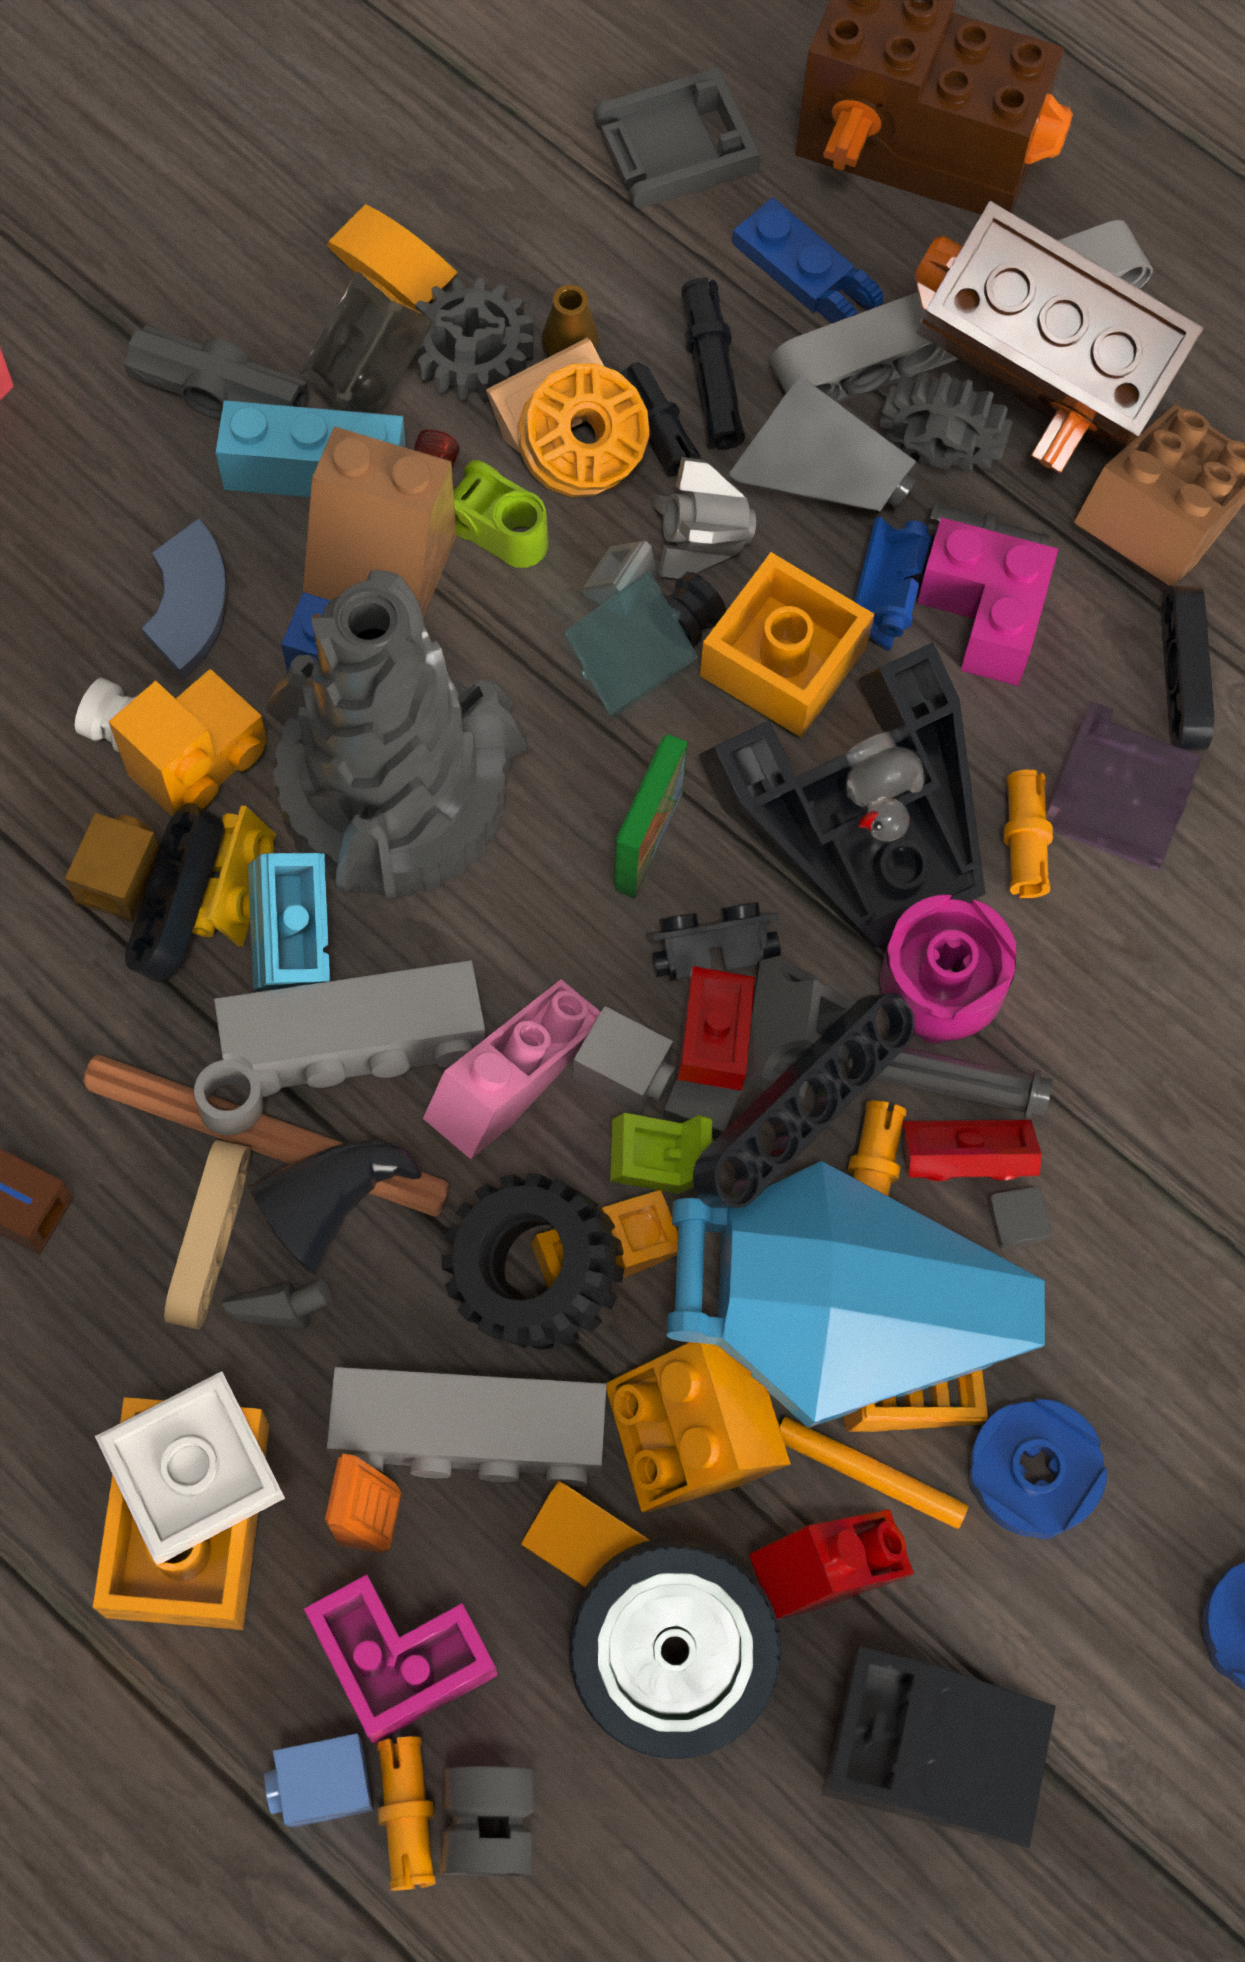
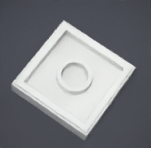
[95,1371,285,1565]

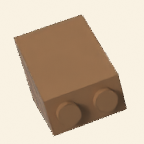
[303,426,457,619]

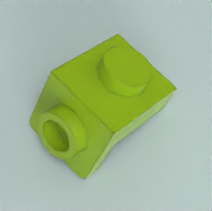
[610,1112,714,1194]

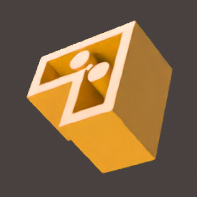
[108,669,268,817]

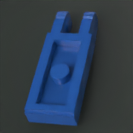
[732,197,885,324]

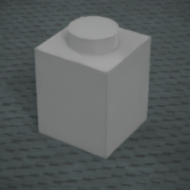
[573,1006,677,1115]

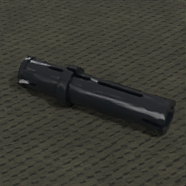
[681,277,745,450]

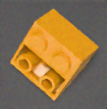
[605,1342,791,1513]

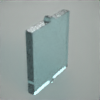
[564,572,698,717]

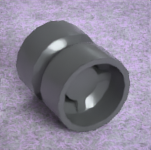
[440,1766,535,1876]

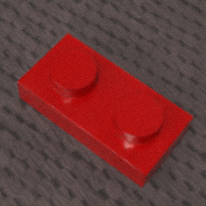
[677,966,755,1091]
[902,1120,1042,1181]

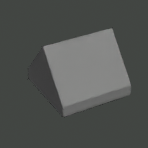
[582,541,657,619]

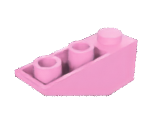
[423,979,601,1160]

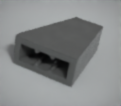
[728,375,918,513]

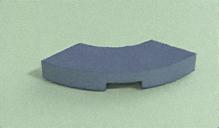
[142,518,228,679]

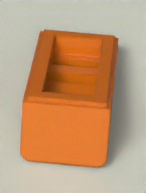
[325,1453,401,1553]

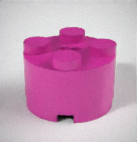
[879,895,1017,1044]

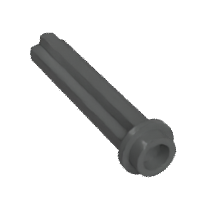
[846,1048,1053,1120]

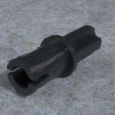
[620,362,701,476]

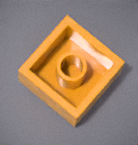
[700,552,874,738]

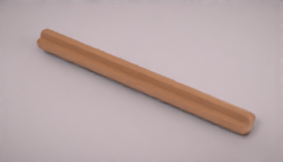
[83,1055,450,1217]

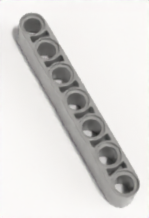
[770,220,1153,404]

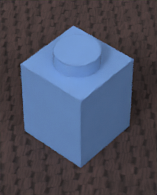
[264,1733,374,1828]

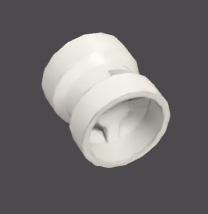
[75,678,137,752]

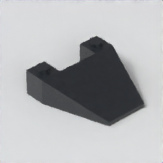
[698,642,985,948]

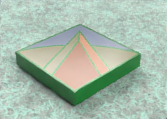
[613,734,688,899]

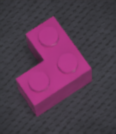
[917,517,1059,686]
[304,1575,497,1745]

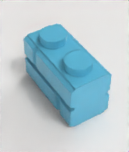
[248,853,330,992]

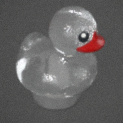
[845,732,924,842]

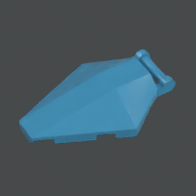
[667,1161,1045,1428]

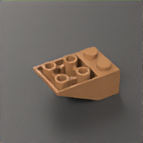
[1074,404,1245,585]

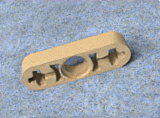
[164,1140,251,1330]

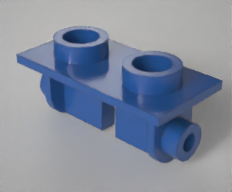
[854,517,932,651]

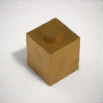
[65,813,159,922]

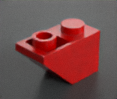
[749,1509,914,1620]

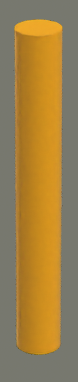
[779,1416,969,1529]

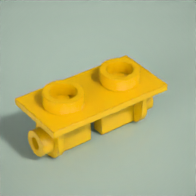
[192,806,276,947]

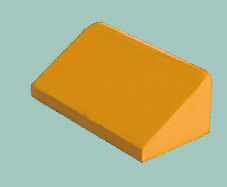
[521,1481,650,1588]

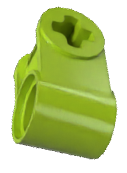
[453,460,549,568]

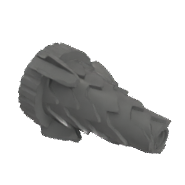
[266,570,528,898]

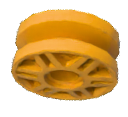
[517,363,650,498]

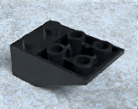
[821,1646,1056,1848]

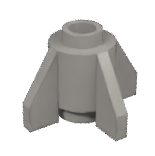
[653,457,756,579]

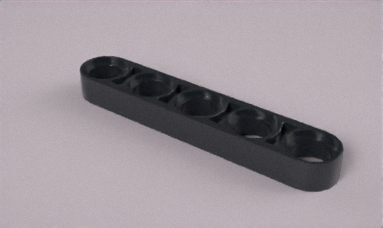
[693,993,915,1208]

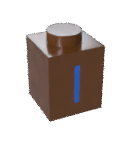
[0,1149,74,1255]

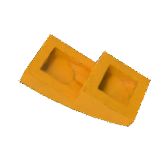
[326,204,458,318]
[530,1190,678,1289]

